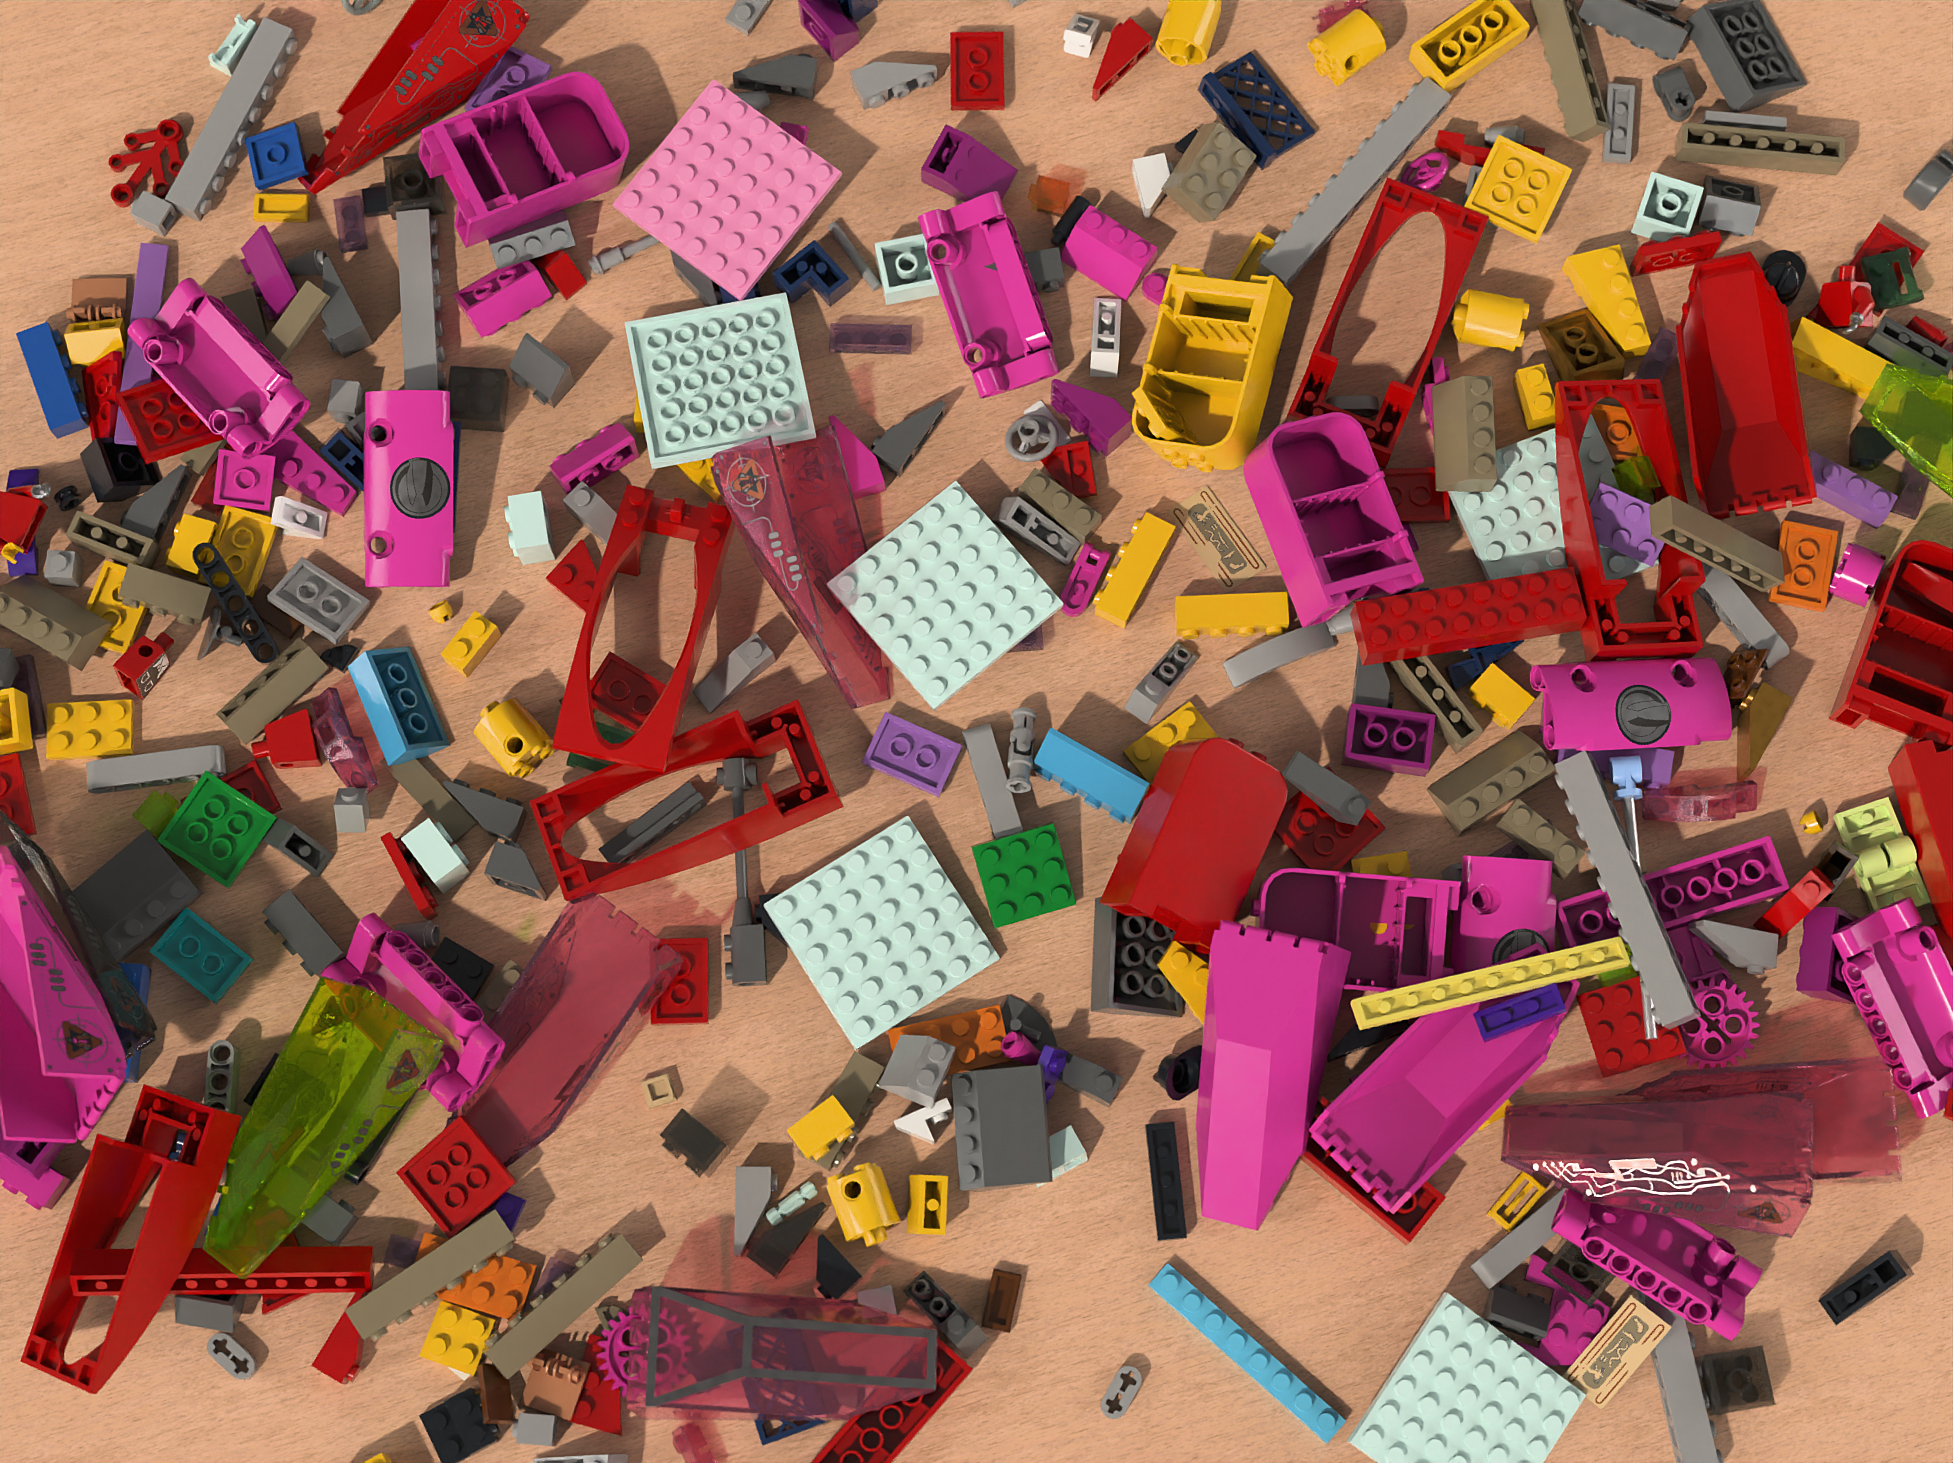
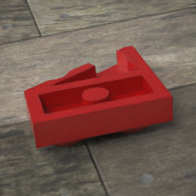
[1036,441,1098,499]
[546,539,597,614]

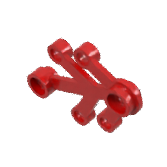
[108,119,184,208]

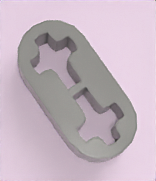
[1326,395,1379,417]
[207,1333,258,1380]
[1100,1366,1142,1419]

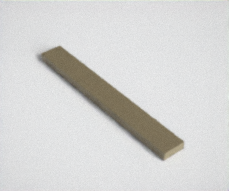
[180,280,330,476]

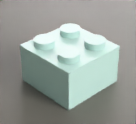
[1631,172,1704,242]
[874,234,939,305]
[504,491,555,565]
[401,818,471,894]

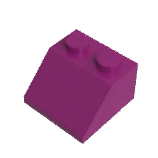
[798,0,859,62]

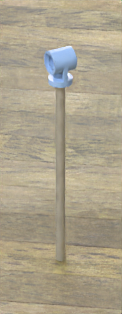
[1609,755,1658,1040]

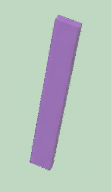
[114,243,169,445]

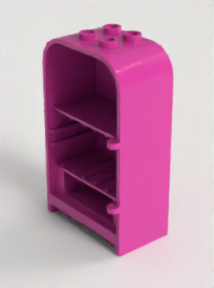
[419,72,630,248]
[1243,412,1424,628]
[1250,868,1461,992]

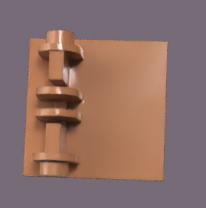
[66,278,127,324]
[520,1348,591,1421]

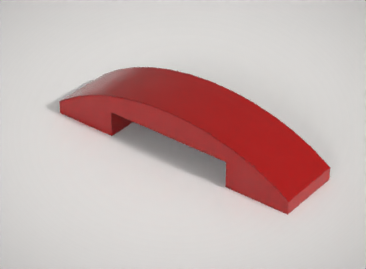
[1434,130,1545,167]

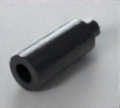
[1050,195,1092,247]

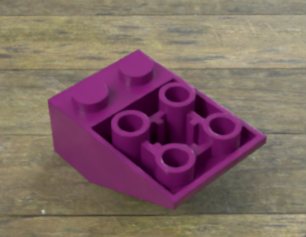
[921,124,1018,202]
[1050,379,1132,457]
[0,1115,67,1180]

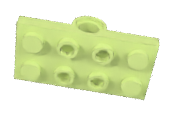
[1833,797,1931,912]

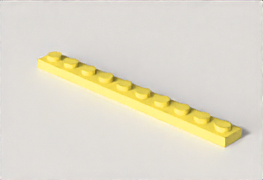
[1350,936,1631,1030]

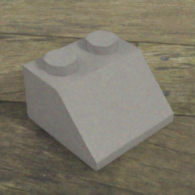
[878,1035,956,1109]

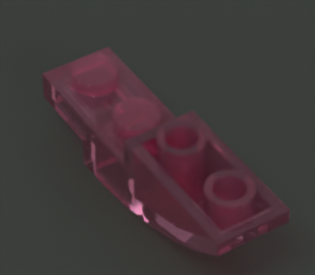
[311,687,379,795]
[1642,780,1758,822]

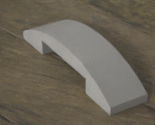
[1222,622,1336,689]

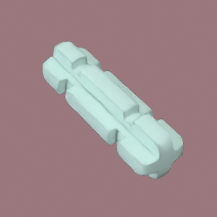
[765,1181,818,1226]

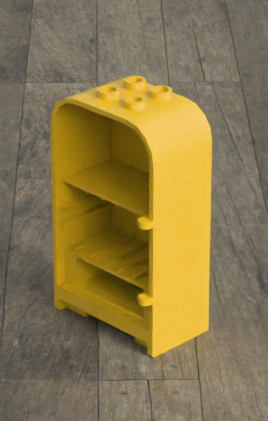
[1132,264,1293,473]

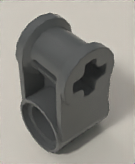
[1652,66,1695,122]

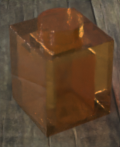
[1028,175,1070,217]

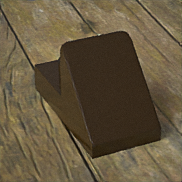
[1816,841,1860,902]

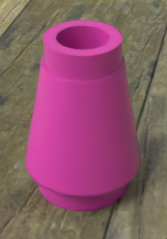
[1001,1031,1041,1066]

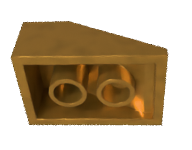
[1538,308,1625,381]
[1737,682,1793,782]

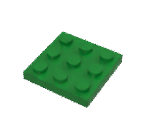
[157,770,278,889]
[971,822,1076,928]

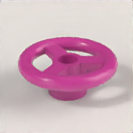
[1400,152,1449,193]

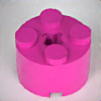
[1828,543,1887,608]

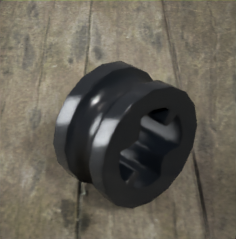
[54,485,83,512]

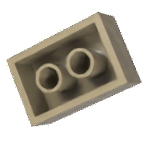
[1161,122,1256,223]

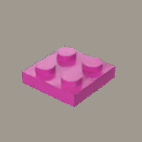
[213,448,276,511]

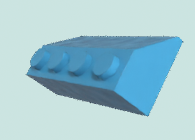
[348,646,450,766]
[1033,727,1150,824]

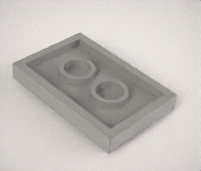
[267,557,370,645]

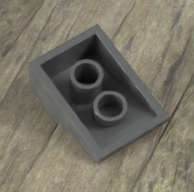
[322,256,373,358]

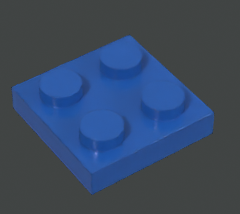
[245,122,309,190]

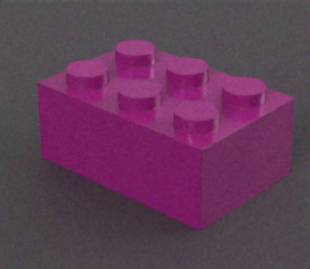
[1341,703,1436,777]

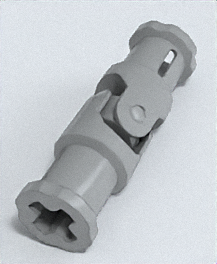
[1006,707,1037,793]

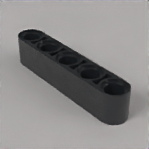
[192,543,280,665]

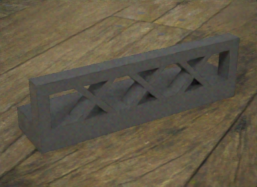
[598,781,706,863]

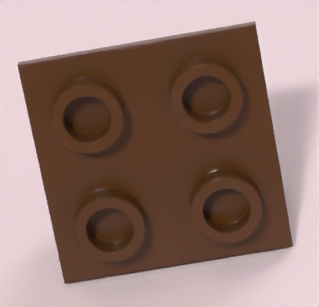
[1723,649,1769,709]

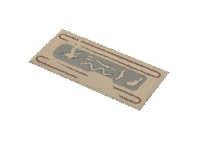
[1167,486,1266,593]
[1562,1296,1672,1410]

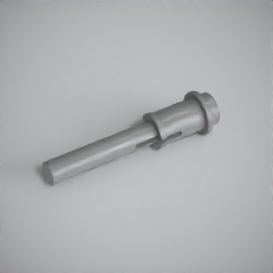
[588,235,660,275]

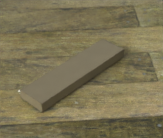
[380,758,477,843]

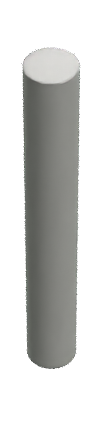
[828,221,882,291]

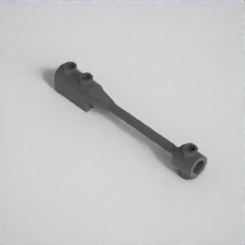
[717,758,767,987]

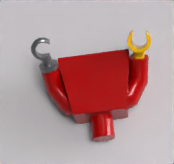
[1794,266,1875,335]
[0,482,51,564]

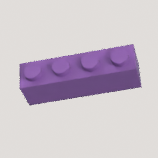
[1810,450,1898,529]
[1553,747,1674,792]

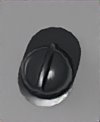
[1762,250,1806,307]
[1153,1045,1202,1101]

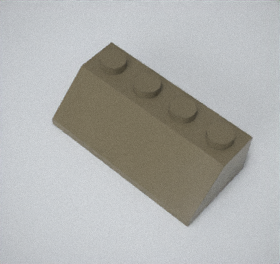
[1431,376,1497,492]
[0,574,112,671]
[1427,730,1556,836]

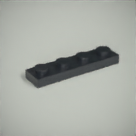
[1145,1122,1187,1242]

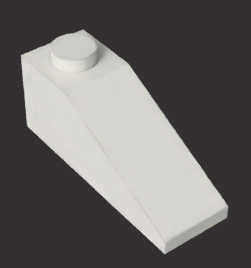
[1090,298,1121,378]

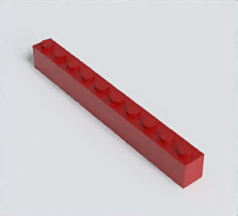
[69,1246,375,1296]

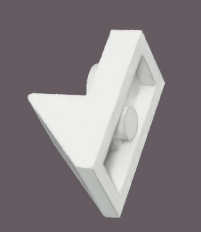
[1063,14,1100,58]
[271,496,328,539]
[894,1098,952,1144]

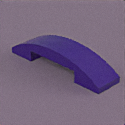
[6,469,39,577]

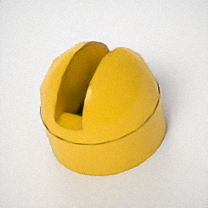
[428,600,452,624]
[1799,810,1824,835]

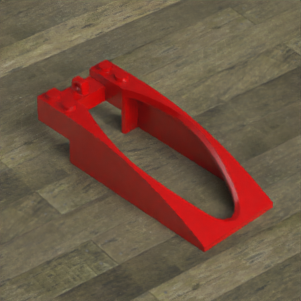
[1285,177,1489,469]
[1555,379,1706,661]
[552,484,736,773]
[530,699,844,901]
[20,1084,242,1395]

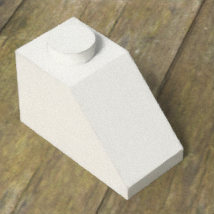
[1132,153,1173,219]

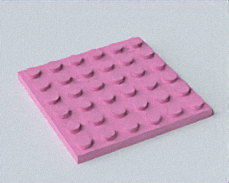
[612,79,842,301]

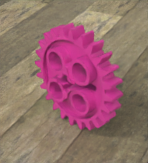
[1677,978,1760,1072]
[596,1304,693,1401]

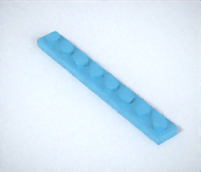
[1148,1263,1346,1444]

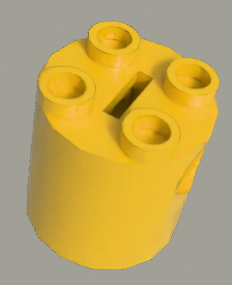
[1155,0,1222,66]
[1307,9,1386,86]
[1451,289,1529,352]
[473,698,556,779]
[826,1162,901,1247]

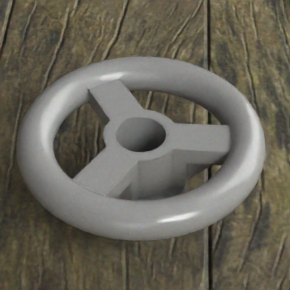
[1005,414,1059,462]

